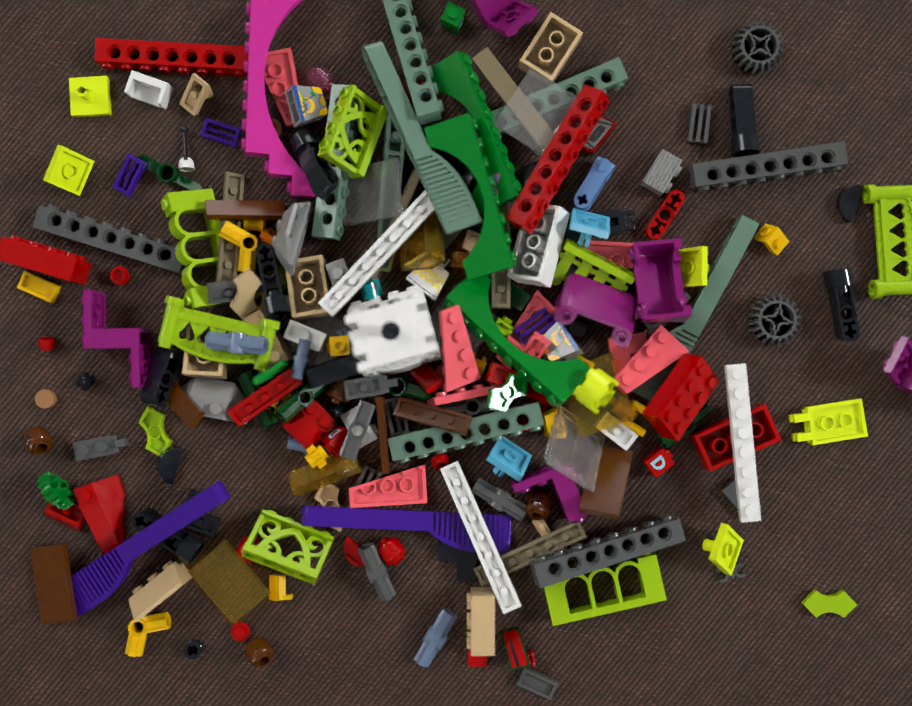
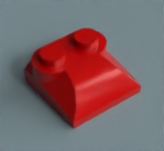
[282,401,337,449]

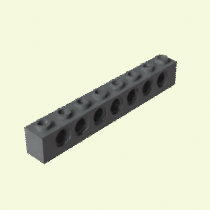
[688,141,848,192]
[32,204,192,274]
[529,514,686,588]

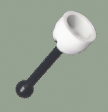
[178,126,195,172]

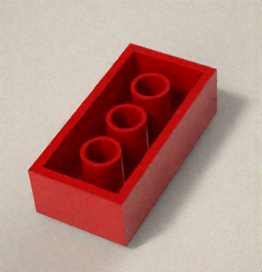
[0,235,92,285]
[642,353,720,441]
[689,403,782,472]

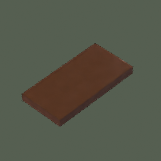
[579,445,634,519]
[30,543,78,624]

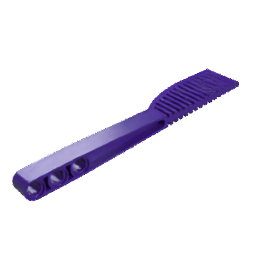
[71,480,231,617]
[301,505,512,554]

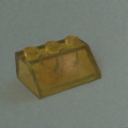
[400,210,445,271]

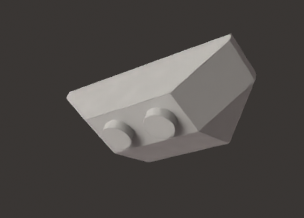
[272,201,311,276]
[172,378,248,425]

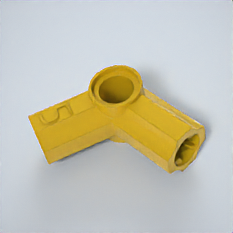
[219,221,259,273]
[125,611,171,657]

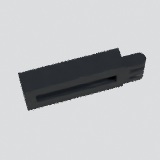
[565,209,636,240]

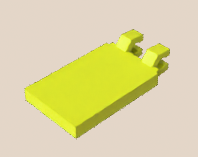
[788,398,868,445]

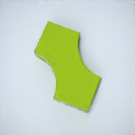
[138,406,173,457]
[801,589,857,618]

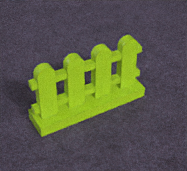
[552,238,635,291]

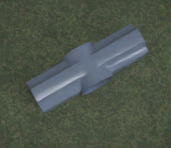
[205,331,269,355]
[414,608,457,668]

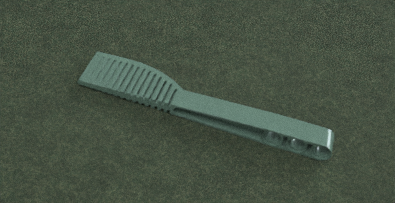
[361,41,482,235]
[632,214,759,401]

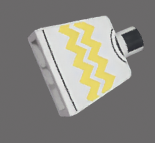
[406,253,450,302]

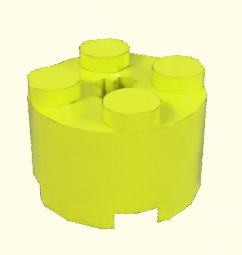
[573,368,619,414]

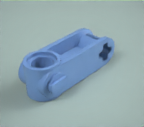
[574,156,616,211]

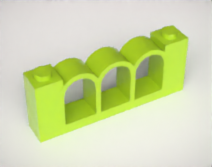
[161,189,230,310]
[543,552,667,626]

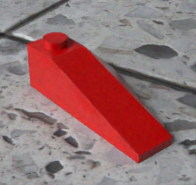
[73,474,125,554]

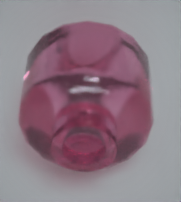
[306,66,335,95]

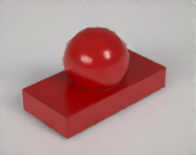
[410,363,444,394]

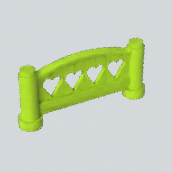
[861,184,912,299]
[158,295,281,371]

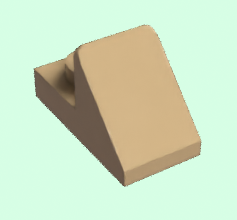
[179,73,214,116]

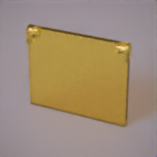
[567,353,637,438]
[188,539,271,624]

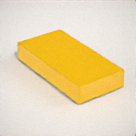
[16,271,62,304]

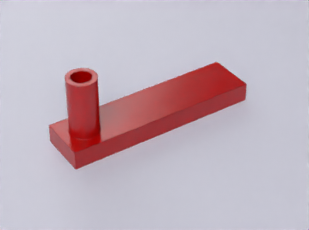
[483,362,556,408]
[227,366,303,427]

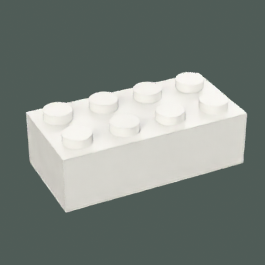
[507,205,570,288]

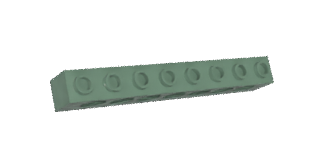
[382,0,444,125]
[492,57,628,139]
[311,84,359,241]
[387,401,544,463]

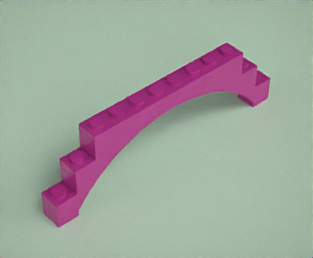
[241,0,315,200]

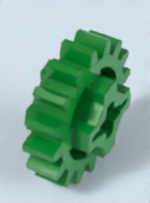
[37,471,75,510]

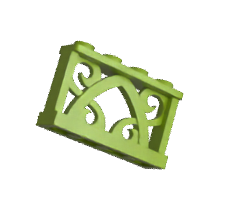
[318,84,388,179]
[242,509,334,585]

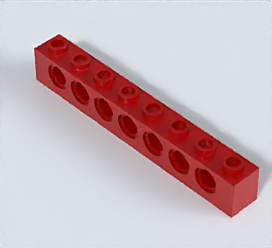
[94,38,248,78]
[505,85,610,234]

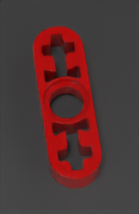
[645,190,685,240]

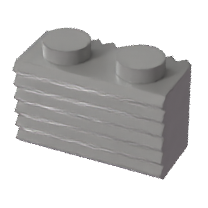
[640,149,682,196]

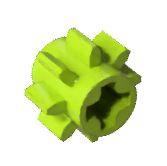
[494,316,514,339]

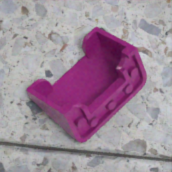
[628,238,692,322]
[553,273,638,348]

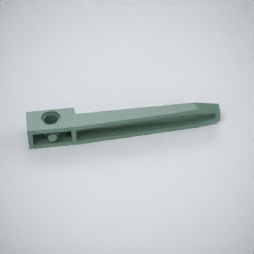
[376,115,405,272]

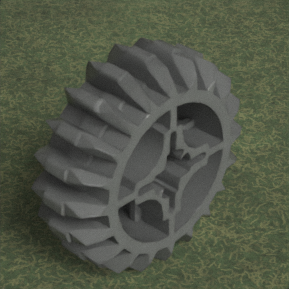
[731,21,784,74]
[748,294,802,346]

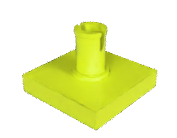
[69,76,111,118]
[43,145,95,196]
[678,246,710,288]
[702,523,744,576]

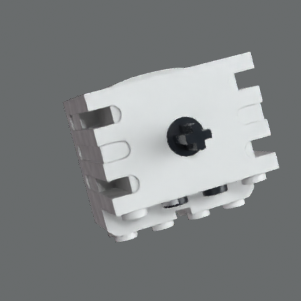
[344,285,442,377]

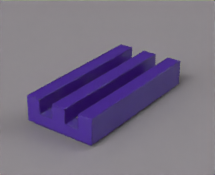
[200,118,243,148]
[112,153,147,197]
[514,307,556,345]

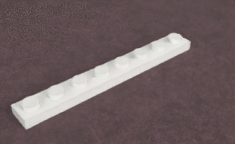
[318,191,434,317]
[724,363,761,523]
[440,461,522,614]

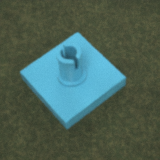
[569,208,610,247]
[486,436,532,482]

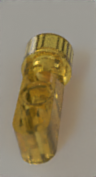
[288,454,363,496]

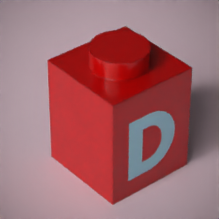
[320,425,348,457]
[641,447,675,478]

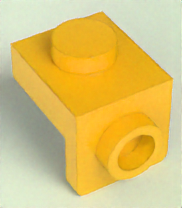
[754,224,789,256]
[327,335,350,357]

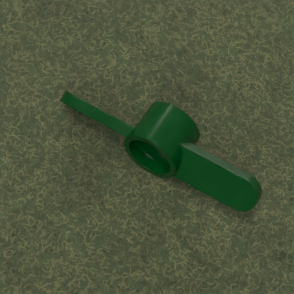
[138,154,202,191]
[387,377,432,400]

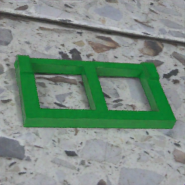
[252,360,293,385]

